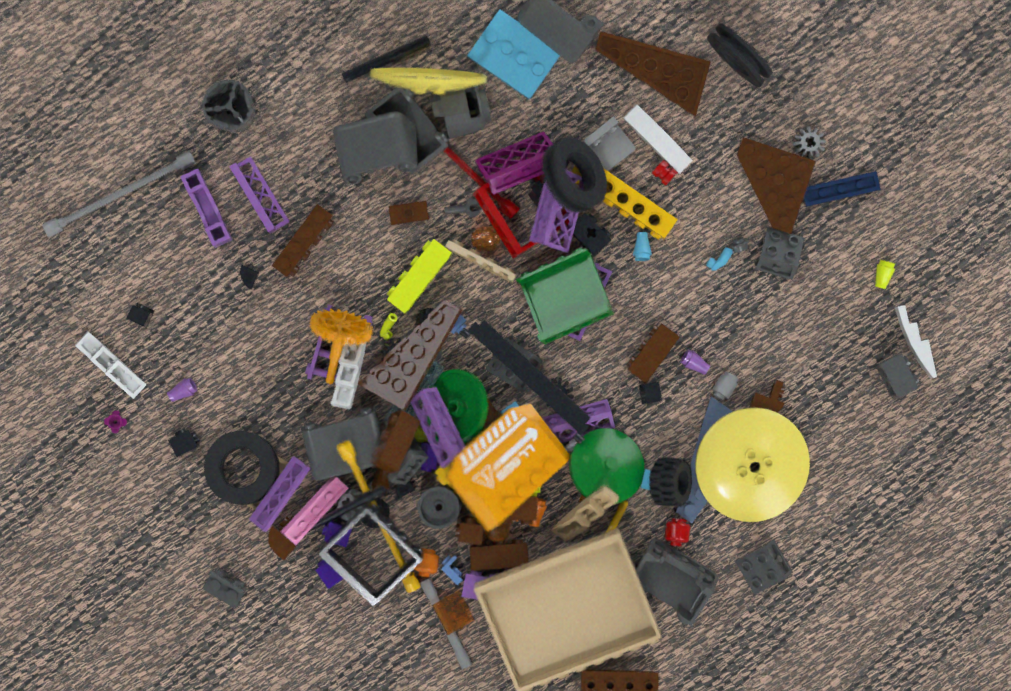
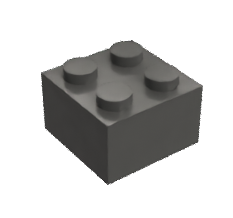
[875,353,919,399]

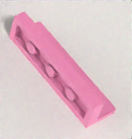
[281,476,348,545]

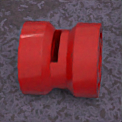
[651,160,678,186]

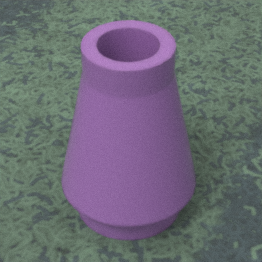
[680,350,710,375]
[167,378,197,402]

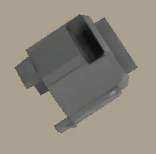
[202,80,255,133]
[430,85,491,139]

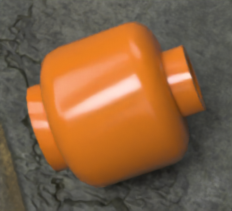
[414,548,440,578]

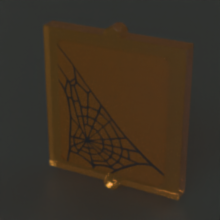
[432,590,474,635]

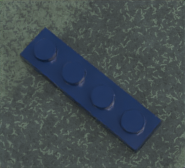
[803,171,881,207]

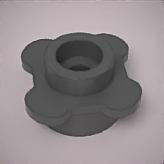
[729,237,749,253]

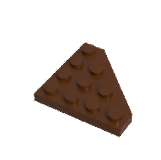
[737,137,816,234]

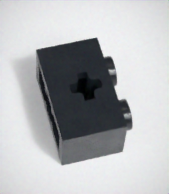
[573,213,611,257]

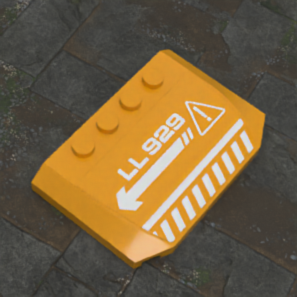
[445,404,570,531]

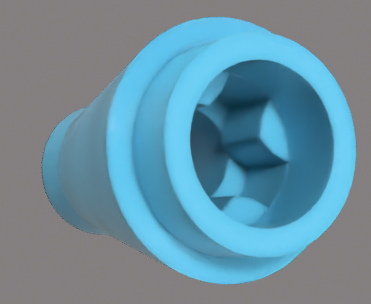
[633,232,652,261]

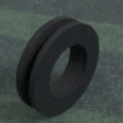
[707,23,773,87]
[542,137,607,213]
[204,431,280,505]

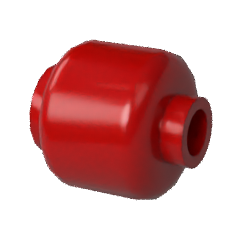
[664,518,691,547]

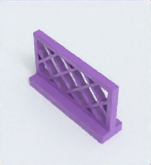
[529,169,584,253]

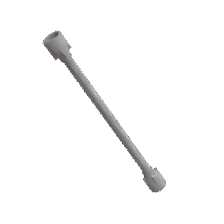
[42,150,196,238]

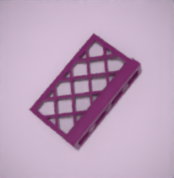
[475,131,553,195]

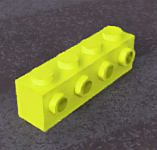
[386,239,452,314]

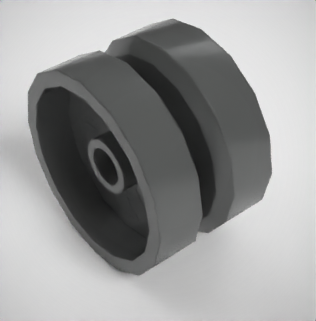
[417,485,462,529]

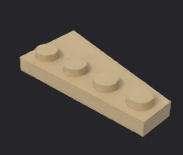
[445,239,516,284]

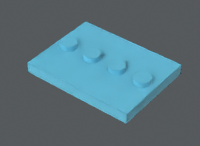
[467,9,560,100]

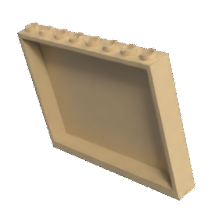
[474,528,662,691]

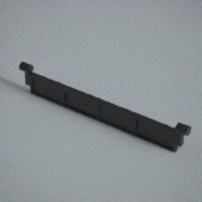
[459,320,591,444]

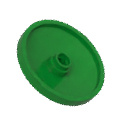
[427,369,488,445]
[569,428,645,505]

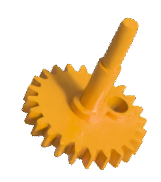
[310,309,373,384]

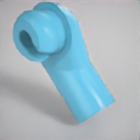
[706,247,733,271]

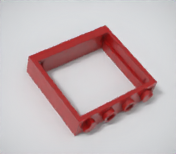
[473,174,569,259]

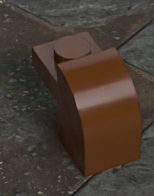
[749,380,785,412]
[268,516,298,561]

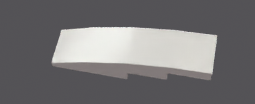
[623,104,693,174]
[895,305,937,378]
[75,331,146,399]
[331,342,367,410]

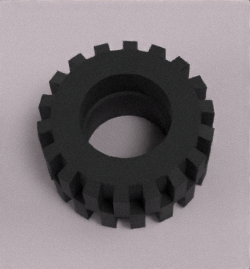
[649,457,692,507]

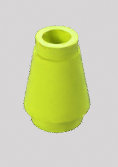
[875,260,895,289]

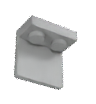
[583,116,636,171]

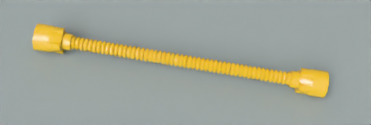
[336,440,421,593]

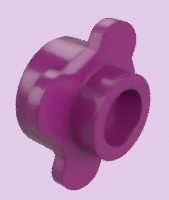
[104,410,127,433]

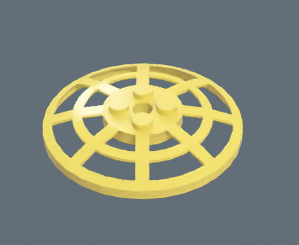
[370,68,487,94]

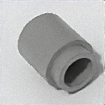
[712,371,739,401]

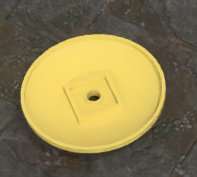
[695,408,810,522]

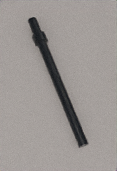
[308,485,387,533]

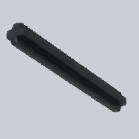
[342,36,431,82]

